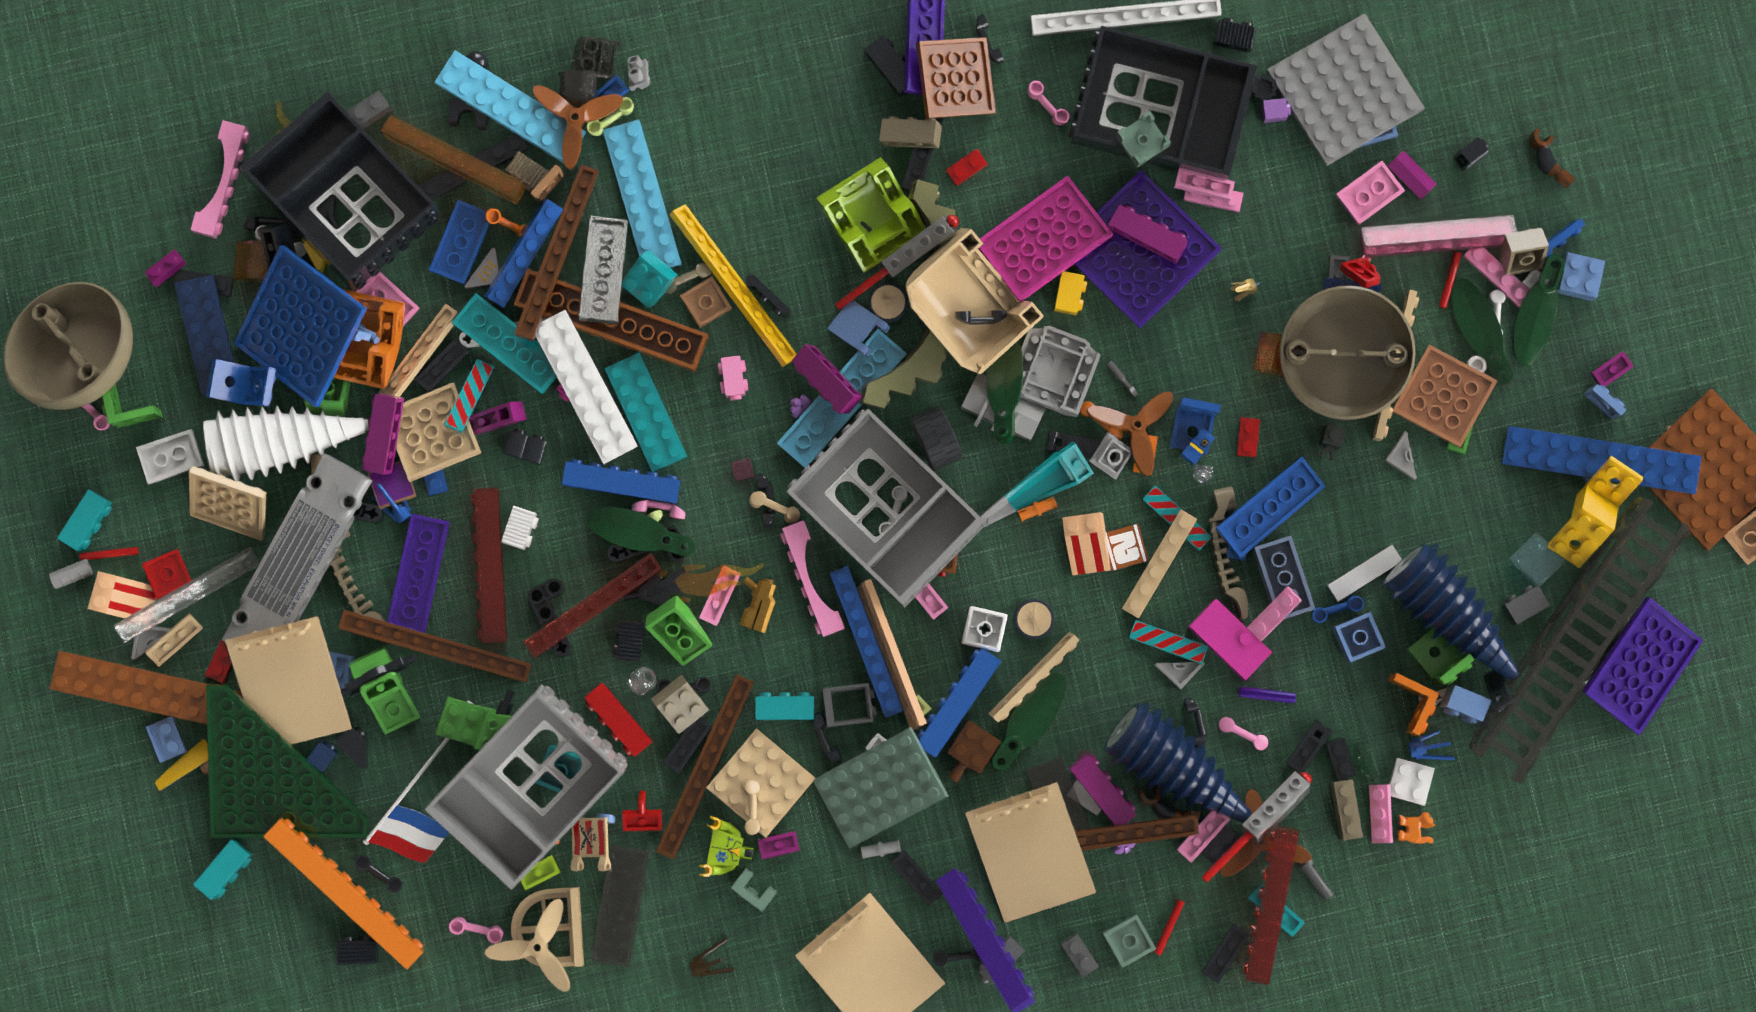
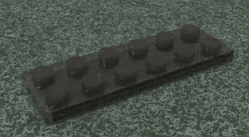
[579,216,628,325]
[591,844,650,967]

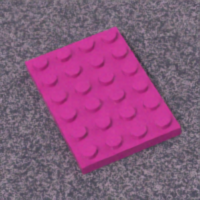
[979,176,1113,302]

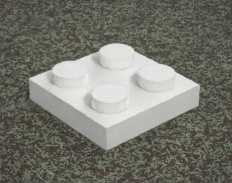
[1389,758,1435,806]

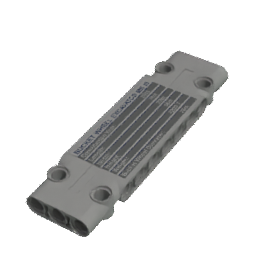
[222,453,372,642]

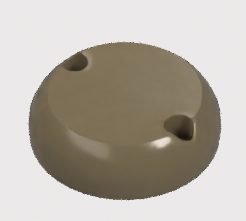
[3,282,133,410]
[1279,286,1416,420]

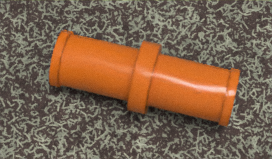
[1018,496,1058,522]

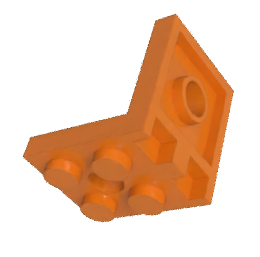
[1387,673,1439,736]

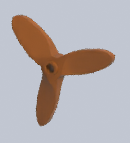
[533,86,623,169]
[1086,392,1173,476]
[1221,789,1311,877]

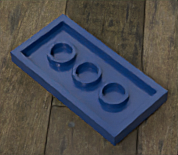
[429,200,491,285]

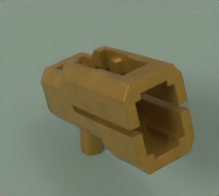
[739,577,776,633]

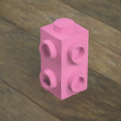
[718,356,748,401]

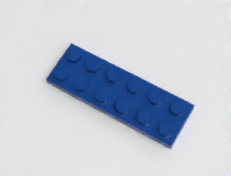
[1215,456,1325,558]

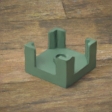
[1116,110,1171,167]
[731,868,777,912]
[1101,913,1156,968]

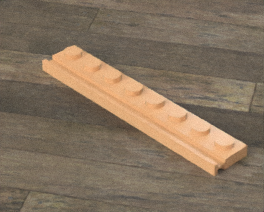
[856,579,926,731]

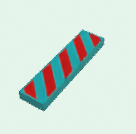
[444,359,494,434]
[1142,485,1212,551]
[1129,620,1208,665]

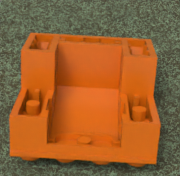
[333,289,405,389]

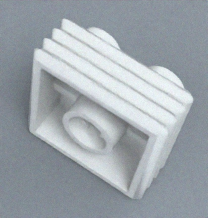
[962,606,1008,652]

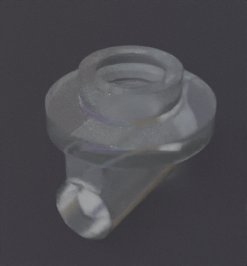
[1193,464,1213,483]

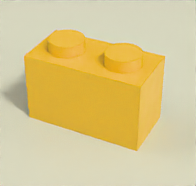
[1054,271,1087,315]

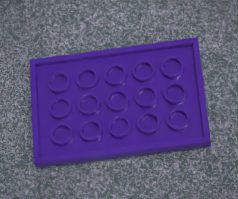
[1582,597,1703,735]

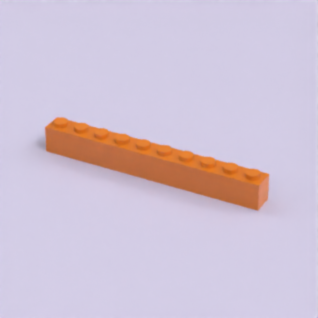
[263,818,424,969]

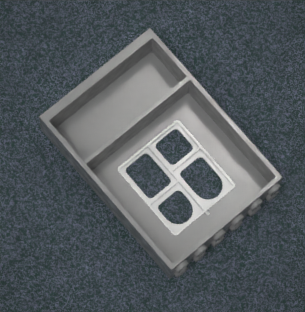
[787,409,986,607]
[425,685,628,890]

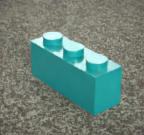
[57,489,112,552]
[755,692,814,720]
[193,839,253,900]

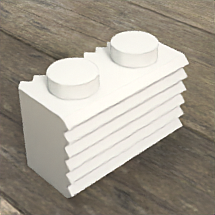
[501,506,539,550]

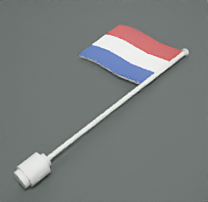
[363,701,473,863]

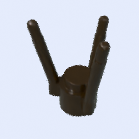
[689,937,735,978]

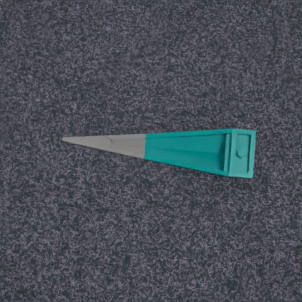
[980,442,1094,528]

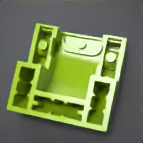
[817,157,926,273]

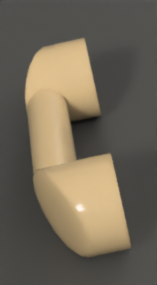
[749,491,800,524]
[744,780,760,835]

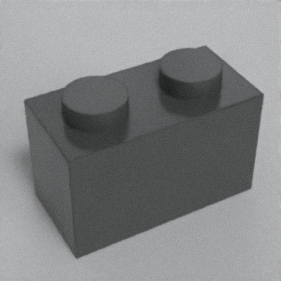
[347,90,393,129]
[1501,585,1550,625]
[1060,933,1099,977]

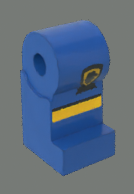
[1180,428,1215,466]

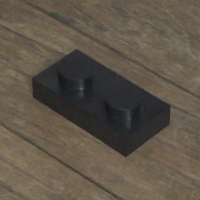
[1325,738,1356,781]
[1201,825,1241,865]

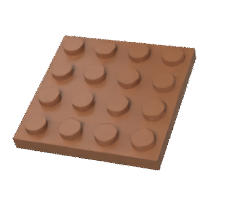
[1393,345,1497,448]

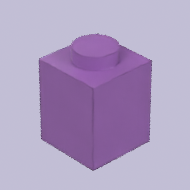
[1261,98,1291,123]

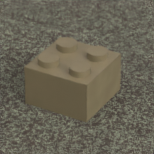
[1499,228,1549,275]
[651,675,709,734]

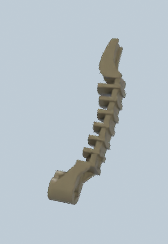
[1208,486,1248,620]
[330,530,385,621]

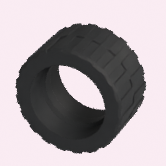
[910,406,963,471]

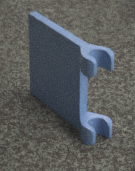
[827,300,890,357]

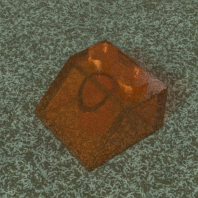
[233,240,269,282]
[1253,332,1301,378]

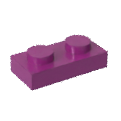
[145,249,186,288]
[1590,351,1634,387]
[758,831,800,860]

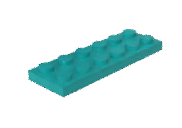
[452,293,557,394]
[605,353,687,472]

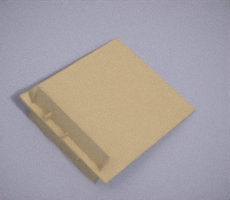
[225,616,352,744]
[965,782,1096,923]
[795,893,945,1012]

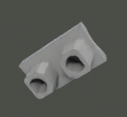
[628,55,650,91]

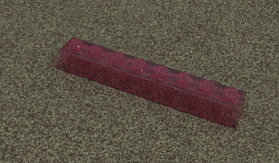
[1359,215,1517,258]

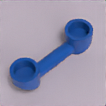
[1311,595,1364,623]

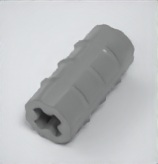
[49,559,93,589]

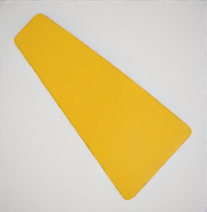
[155,739,208,791]

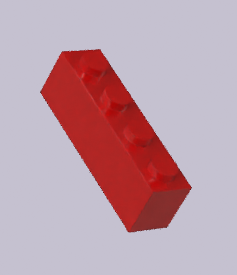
[585,683,653,757]

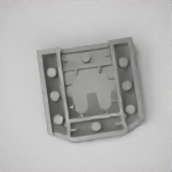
[1020,326,1101,417]

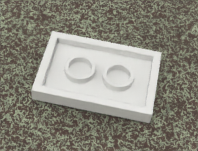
[136,429,204,484]

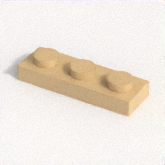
[145,613,203,667]

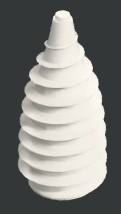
[204,406,369,481]

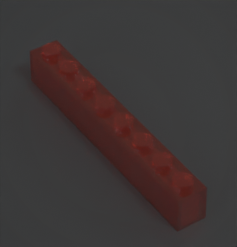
[471,488,508,644]
[523,553,662,660]
[1243,825,1299,985]

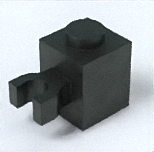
[1319,424,1346,461]

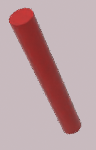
[1439,252,1461,309]
[79,547,139,561]
[1154,899,1185,955]

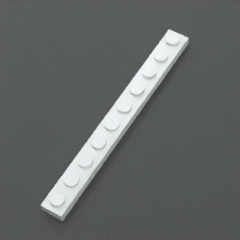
[1031,0,1222,36]

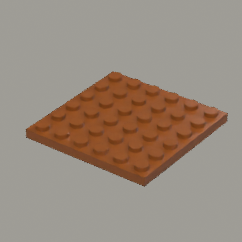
[1647,389,1756,551]

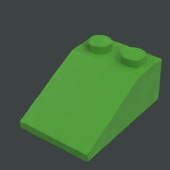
[304,378,350,417]
[645,595,712,666]

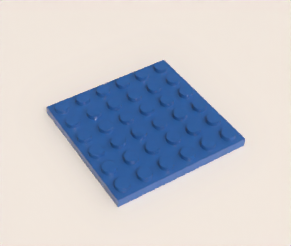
[234,246,367,407]

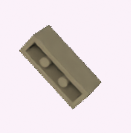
[879,117,942,148]
[1330,779,1363,840]

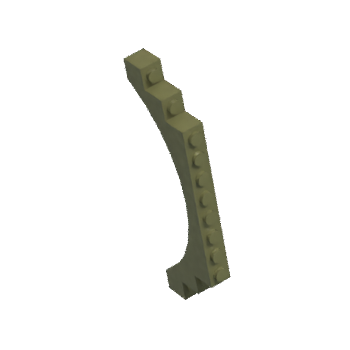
[859,179,957,409]

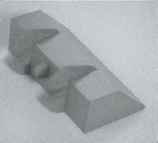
[961,374,1046,442]

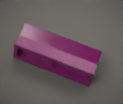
[1388,150,1437,199]

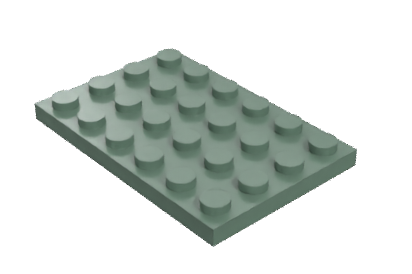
[813,727,948,848]

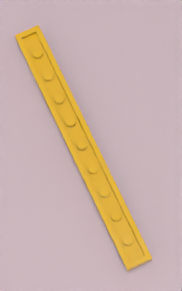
[669,204,797,367]

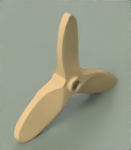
[485,899,570,992]

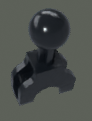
[448,51,489,131]

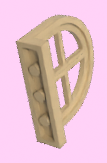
[511,887,584,967]

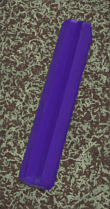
[1238,687,1296,703]

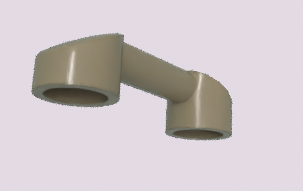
[665,263,711,294]

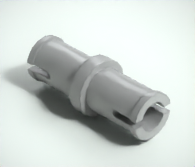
[861,840,901,859]

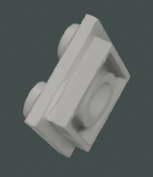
[1089,432,1132,479]

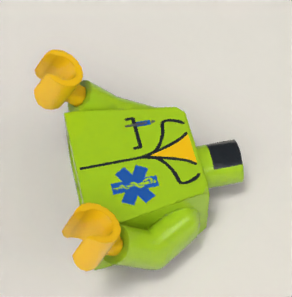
[699,816,754,877]

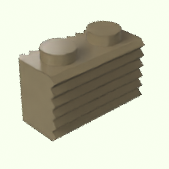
[506,151,549,192]

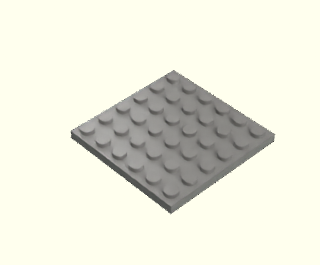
[1267,13,1425,166]

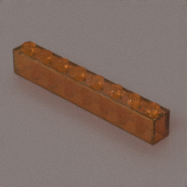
[381,114,526,205]

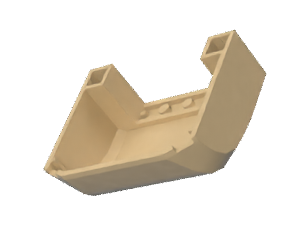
[906,228,1044,374]

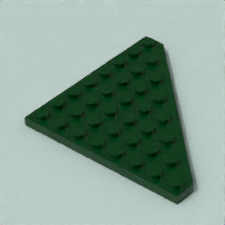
[206,684,368,838]

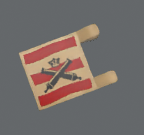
[571,818,611,871]

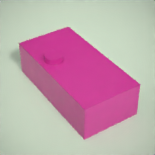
[1187,599,1272,681]

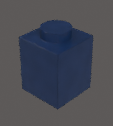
[307,741,338,772]

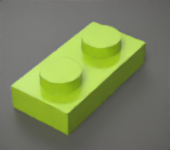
[520,855,561,891]

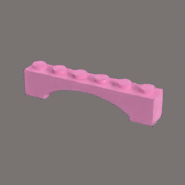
[190,120,250,239]
[780,520,845,637]

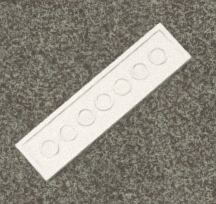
[535,310,638,464]

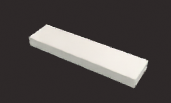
[1327,545,1402,602]

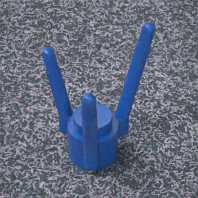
[371,484,412,524]
[1408,729,1455,760]

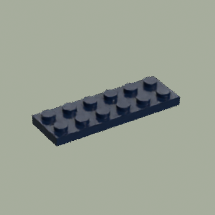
[174,275,235,395]

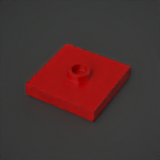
[142,549,194,600]

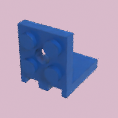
[206,359,276,407]
[1169,397,1221,455]

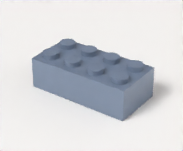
[1252,536,1315,619]

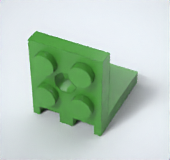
[102,384,163,428]
[1407,629,1475,685]

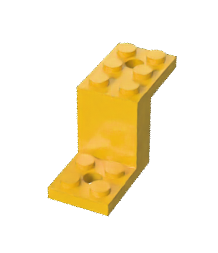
[1548,456,1643,568]

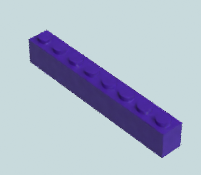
[936,868,1035,1012]

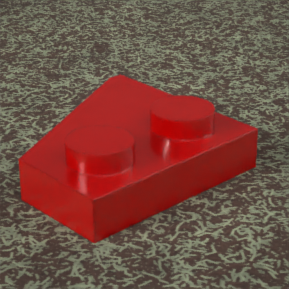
[1340,255,1381,288]

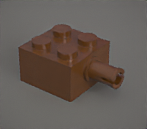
[947,720,1001,783]

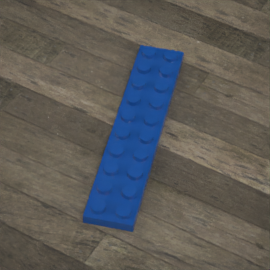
[1502,426,1702,495]

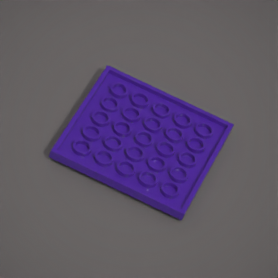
[1074,170,1222,329]

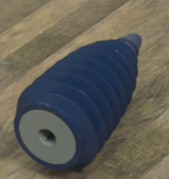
[1383,543,1519,681]
[1104,703,1252,823]

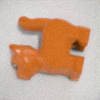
[1397,812,1435,844]

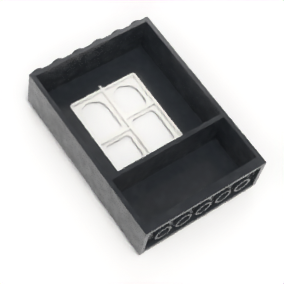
[1068,26,1257,180]
[240,92,440,292]

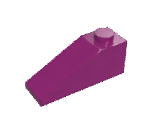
[469,401,527,435]

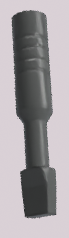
[1107,361,1138,398]

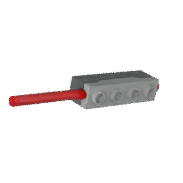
[835,215,959,310]
[1201,772,1312,883]

